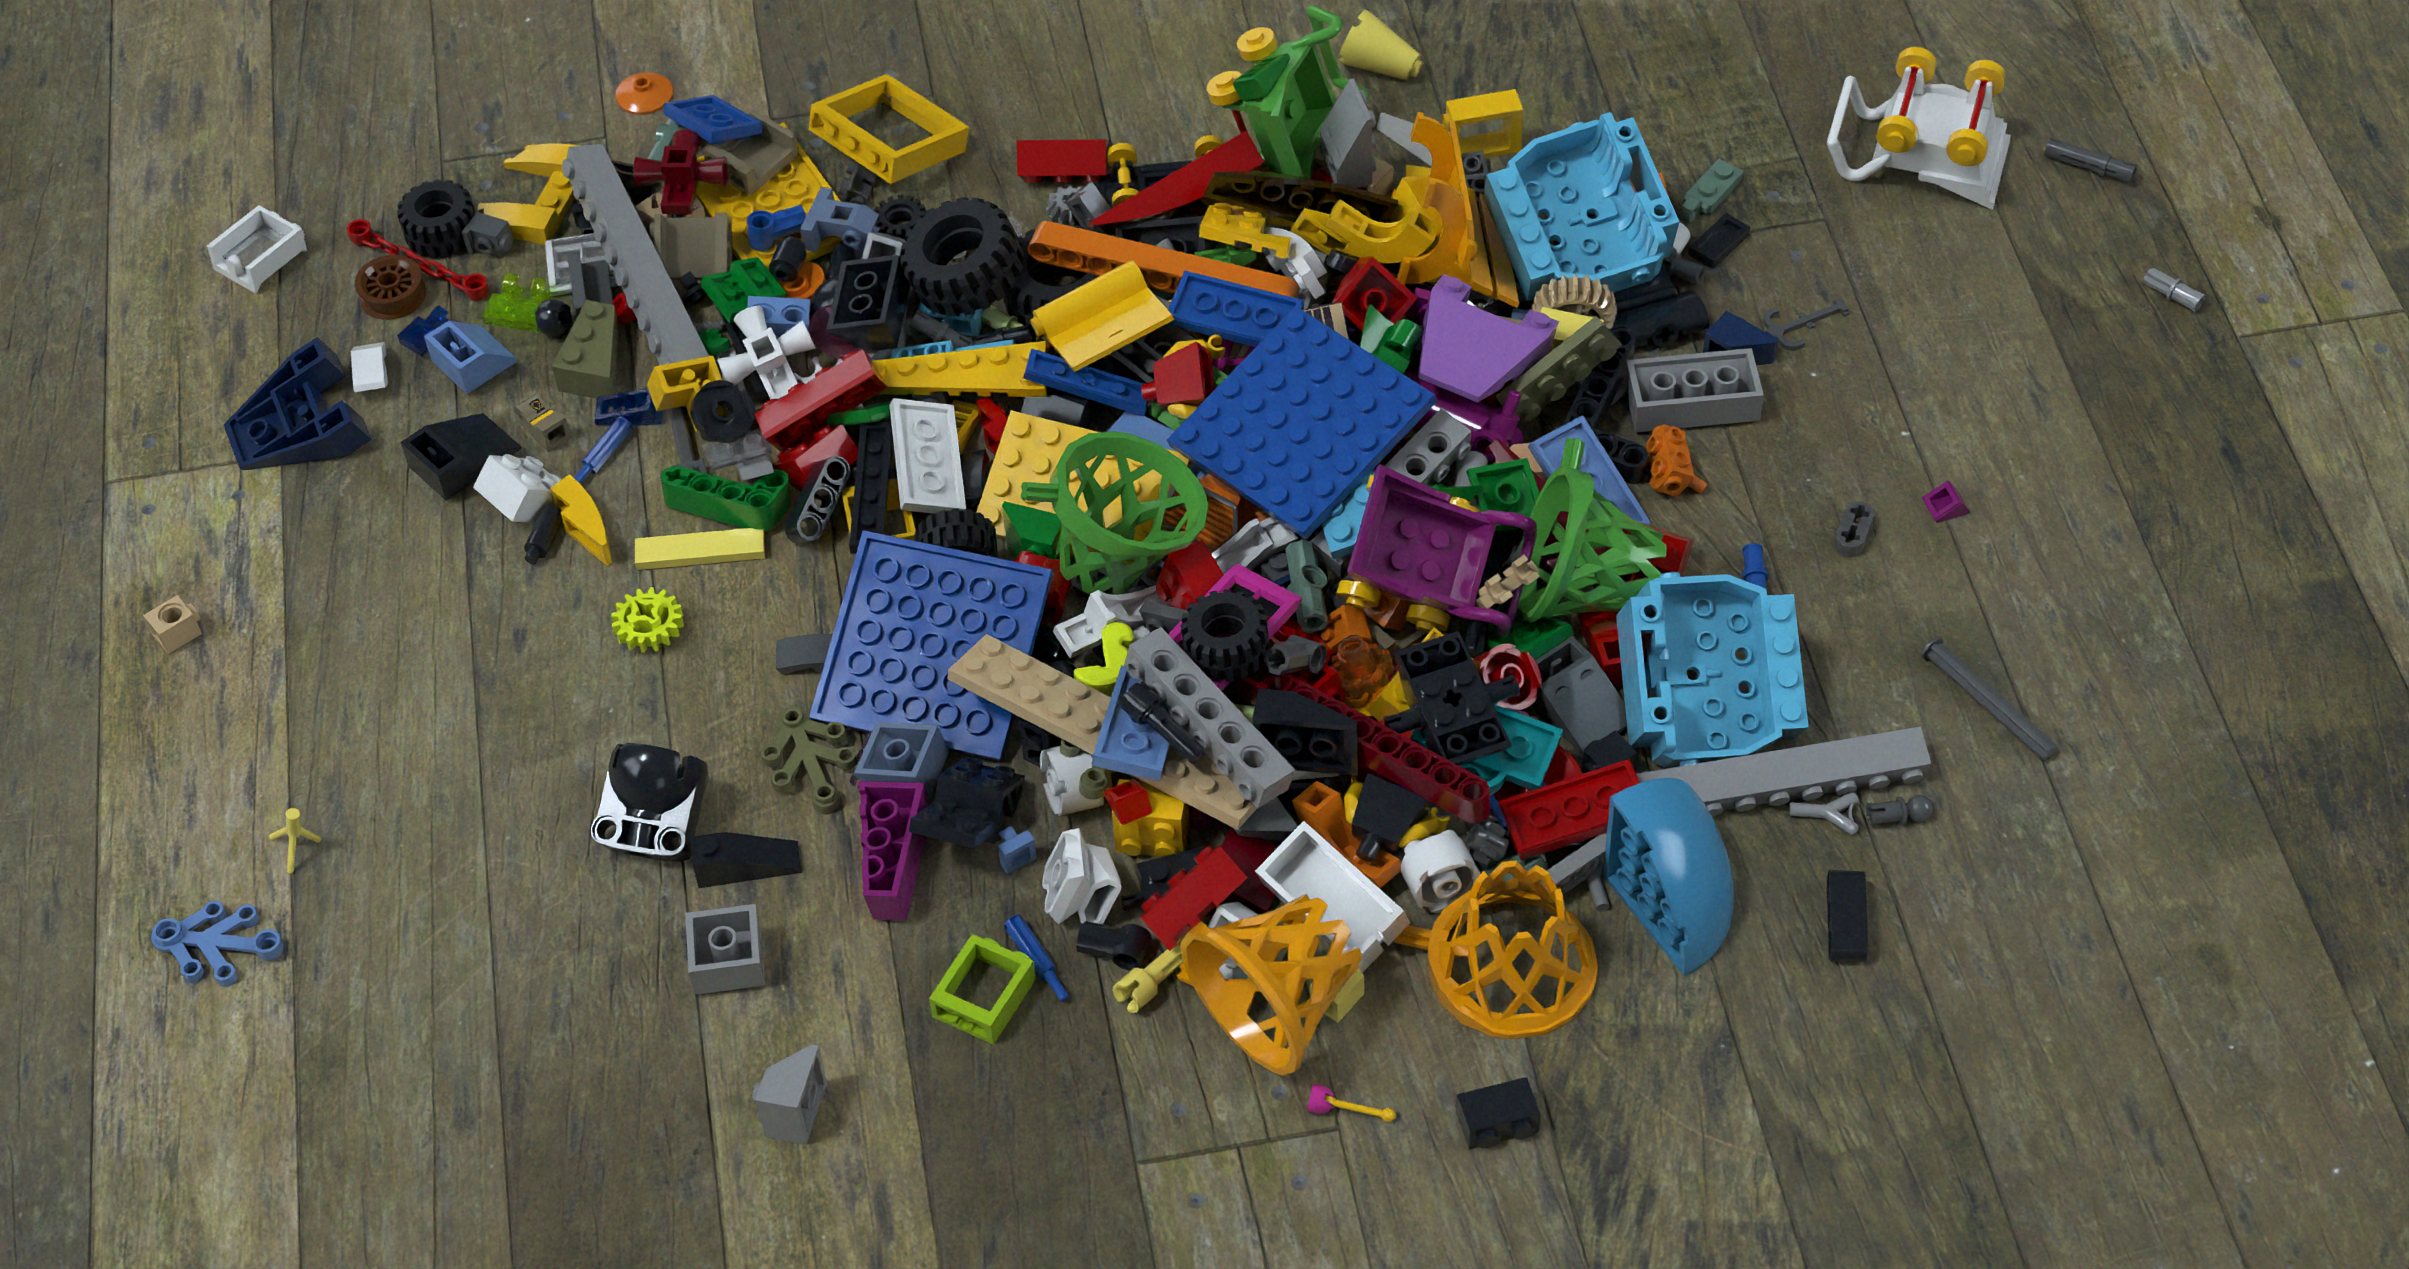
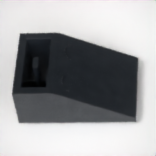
[400,413,522,500]

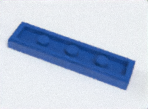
[1023,348,1148,416]

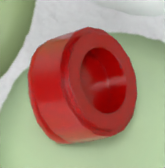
[612,293,637,325]

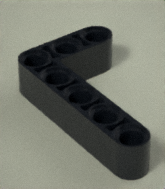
[1562,325,1648,484]

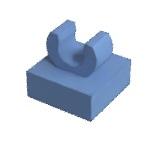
[998,826,1037,874]

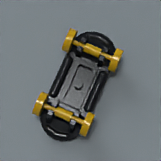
[1097,135,1224,209]

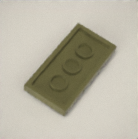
[1495,316,1622,424]

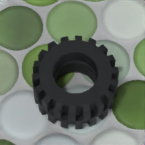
[397,179,476,258]
[915,508,998,558]
[1181,589,1270,682]

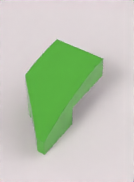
[1195,244,1256,266]

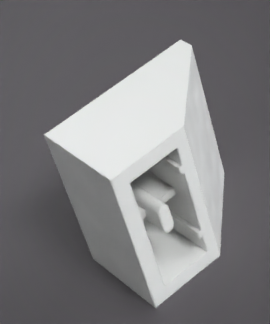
[473,454,562,523]

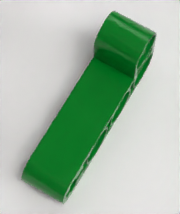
[660,466,792,532]

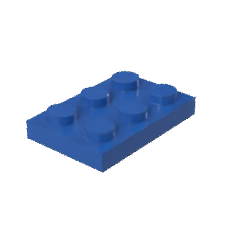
[664,95,762,145]

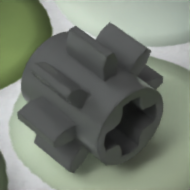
[1465,819,1509,866]

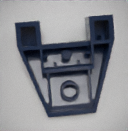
[224,337,372,470]

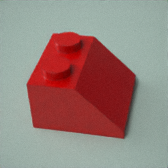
[1331,256,1417,332]

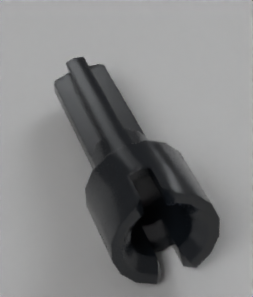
[1119,680,1204,763]

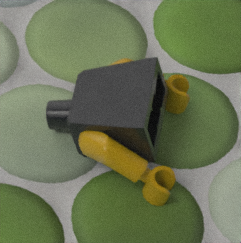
[1343,773,1450,863]

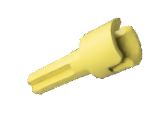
[1113,935,1185,1013]

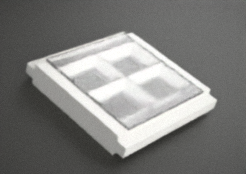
[545,233,619,296]

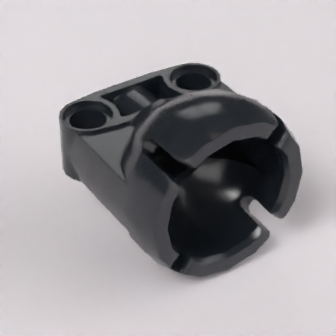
[591,743,709,862]

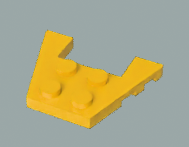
[1199,203,1295,258]

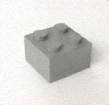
[685,904,765,995]

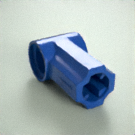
[747,205,806,251]

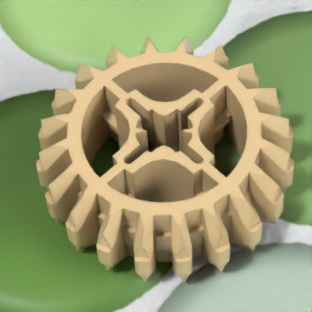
[1532,274,1617,329]

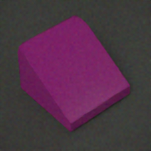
[1921,480,1970,523]

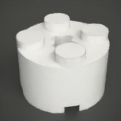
[1040,746,1104,816]
[1401,830,1480,913]

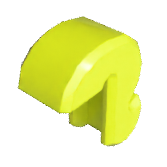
[1074,622,1134,697]

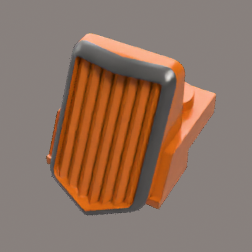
[1162,473,1241,554]

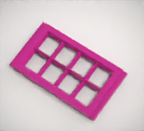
[1168,563,1302,691]

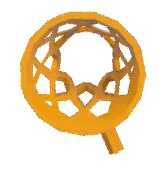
[1394,861,1598,1039]
[1177,894,1362,1076]

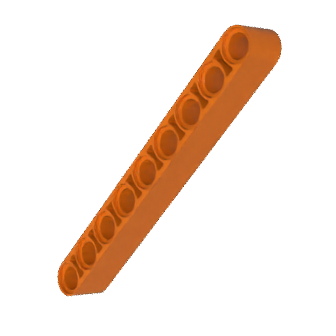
[1027,221,1300,299]

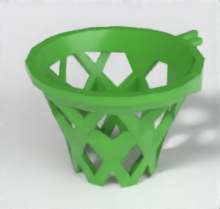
[1020,431,1208,595]
[1516,438,1666,623]

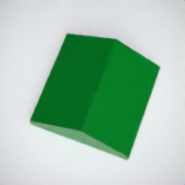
[1466,458,1540,531]

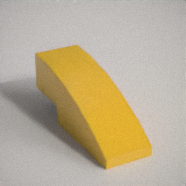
[550,474,612,566]

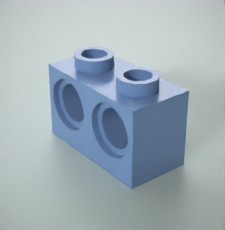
[746,296,810,338]

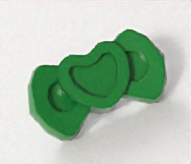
[699,328,731,356]

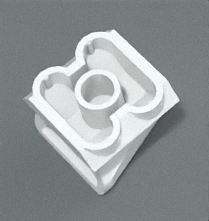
[1042,828,1122,925]

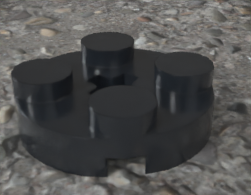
[690,380,755,443]

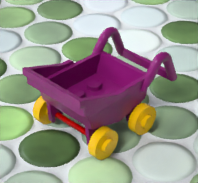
[1336,465,1537,637]

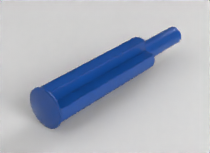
[574,417,633,484]
[1004,915,1069,1002]

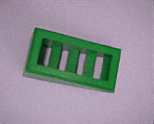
[1233,53,1290,101]

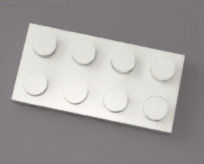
[890,398,966,514]

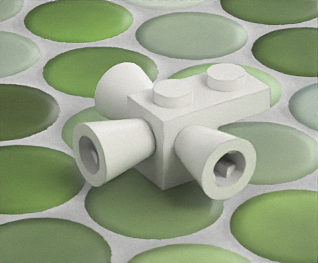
[717,306,816,400]

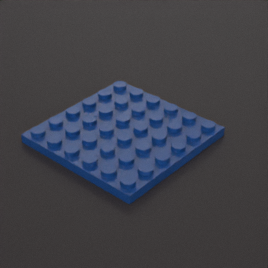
[1167,306,1437,540]
[809,530,1054,762]

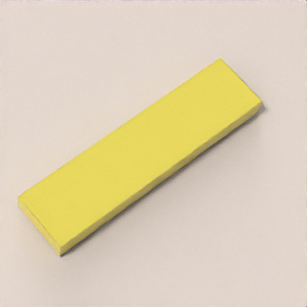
[635,528,765,570]

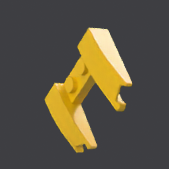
[477,143,580,245]

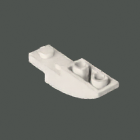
[1263,227,1327,299]

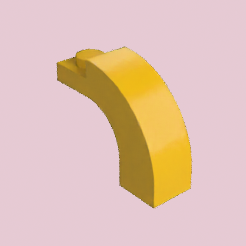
[1325,199,1441,263]

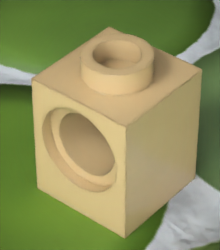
[143,595,202,654]

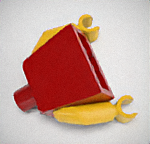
[1141,334,1226,420]

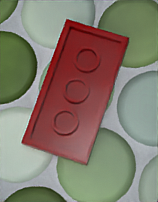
[1498,759,1640,860]

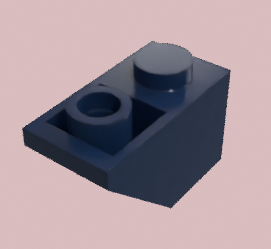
[1703,311,1779,365]

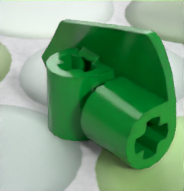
[1360,305,1423,374]

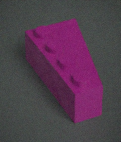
[858,781,932,920]

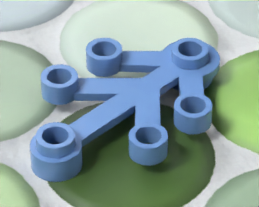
[151,901,284,987]

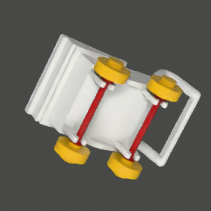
[1827,47,2011,210]

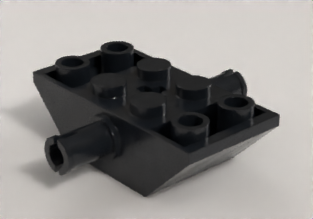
[1021,349,1129,429]
[1383,631,1520,766]

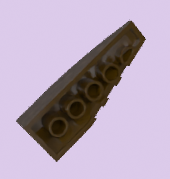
[1204,171,1398,223]

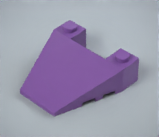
[1418,274,1559,402]

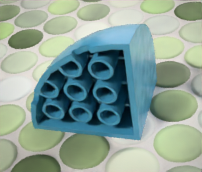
[1602,778,1734,976]

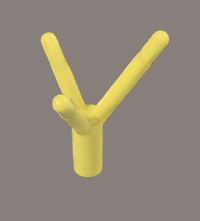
[269,808,321,874]

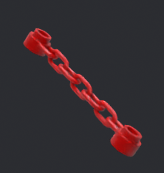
[347,219,489,301]

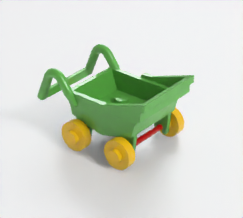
[1206,5,1368,178]

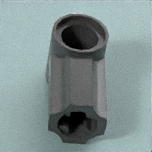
[1264,635,1327,675]

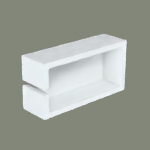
[1255,821,1410,973]

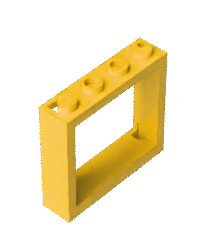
[808,74,969,184]

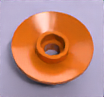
[615,72,673,115]
[773,262,825,299]

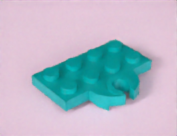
[1410,704,1563,795]

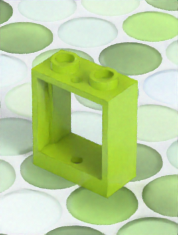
[929,934,1036,1045]

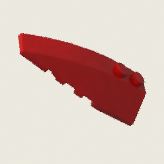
[1087,130,1264,228]

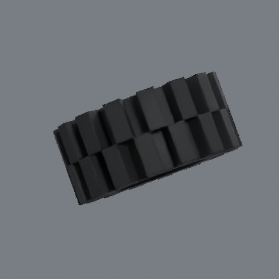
[874,195,927,239]

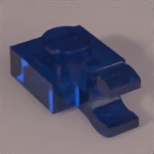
[397,306,451,356]

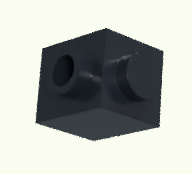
[1582,730,1638,774]

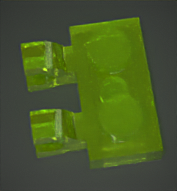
[482,273,551,333]

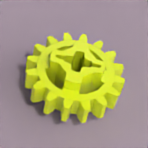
[611,587,684,653]

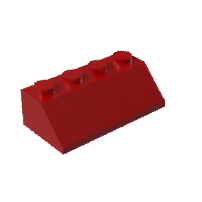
[755,349,888,452]

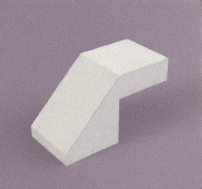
[351,342,389,392]

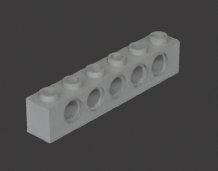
[1311,408,1471,578]
[1124,627,1295,809]

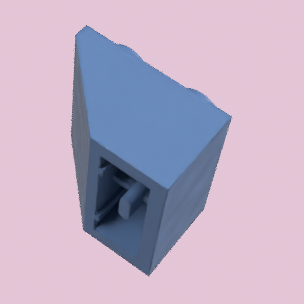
[424,320,517,394]

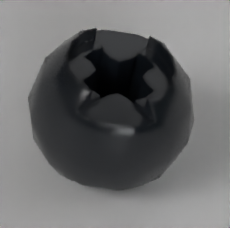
[535,298,573,337]

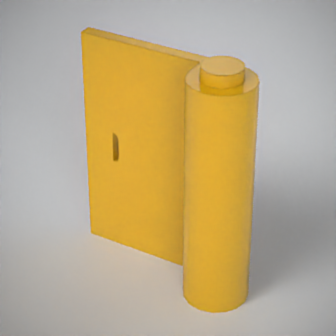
[1030,260,1174,372]

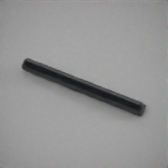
[1465,531,1506,659]

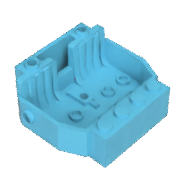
[1483,112,1680,301]
[1616,572,1809,768]

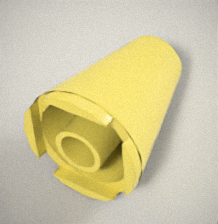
[1339,10,1423,80]

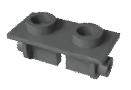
[838,158,876,205]

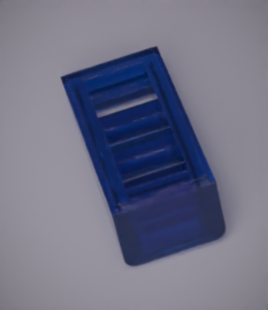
[594,388,663,426]

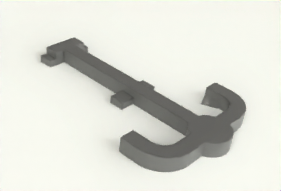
[1763,299,1850,351]

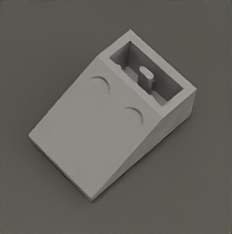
[1320,78,1376,188]

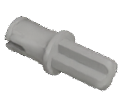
[2143,268,2206,312]

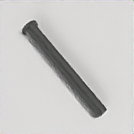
[1921,637,2057,760]

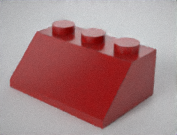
[1016,139,1110,182]

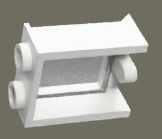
[207,205,307,294]

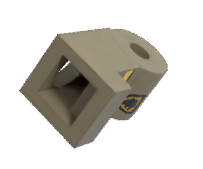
[514,394,571,452]

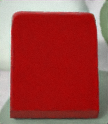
[1104,779,1152,825]

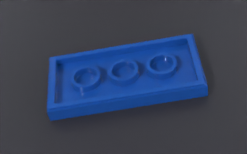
[1167,270,1304,347]

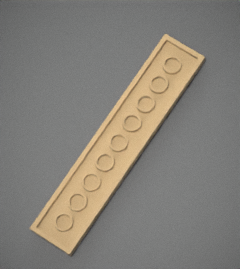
[947,634,1257,830]

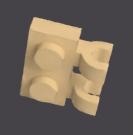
[1474,555,1540,608]

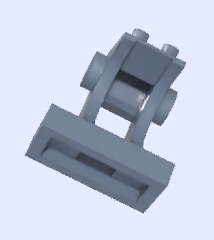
[800,187,880,260]

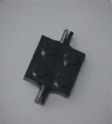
[1120,846,1222,916]

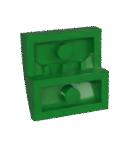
[701,257,787,323]

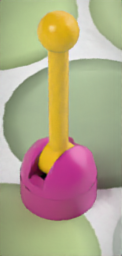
[1307,1083,1396,1122]

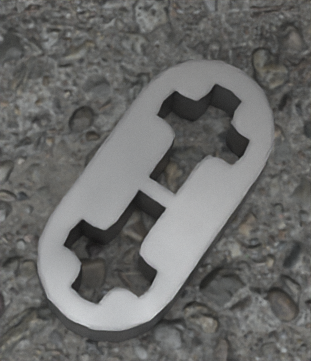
[1834,501,1874,557]

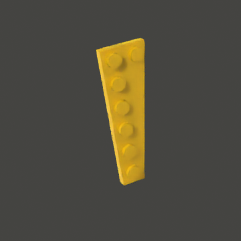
[873,341,1048,397]

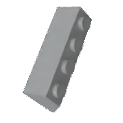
[1626,348,1764,432]

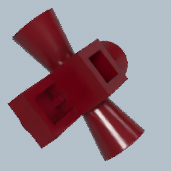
[633,129,728,214]

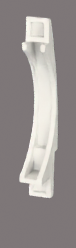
[1053,517,1298,658]

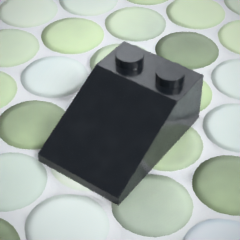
[1252,689,1359,776]

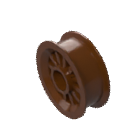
[355,255,426,320]

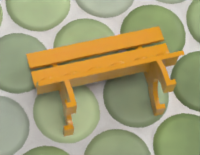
[1391,112,1519,308]

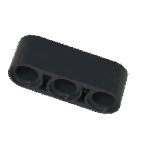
[785,456,850,544]
[1827,870,1868,962]

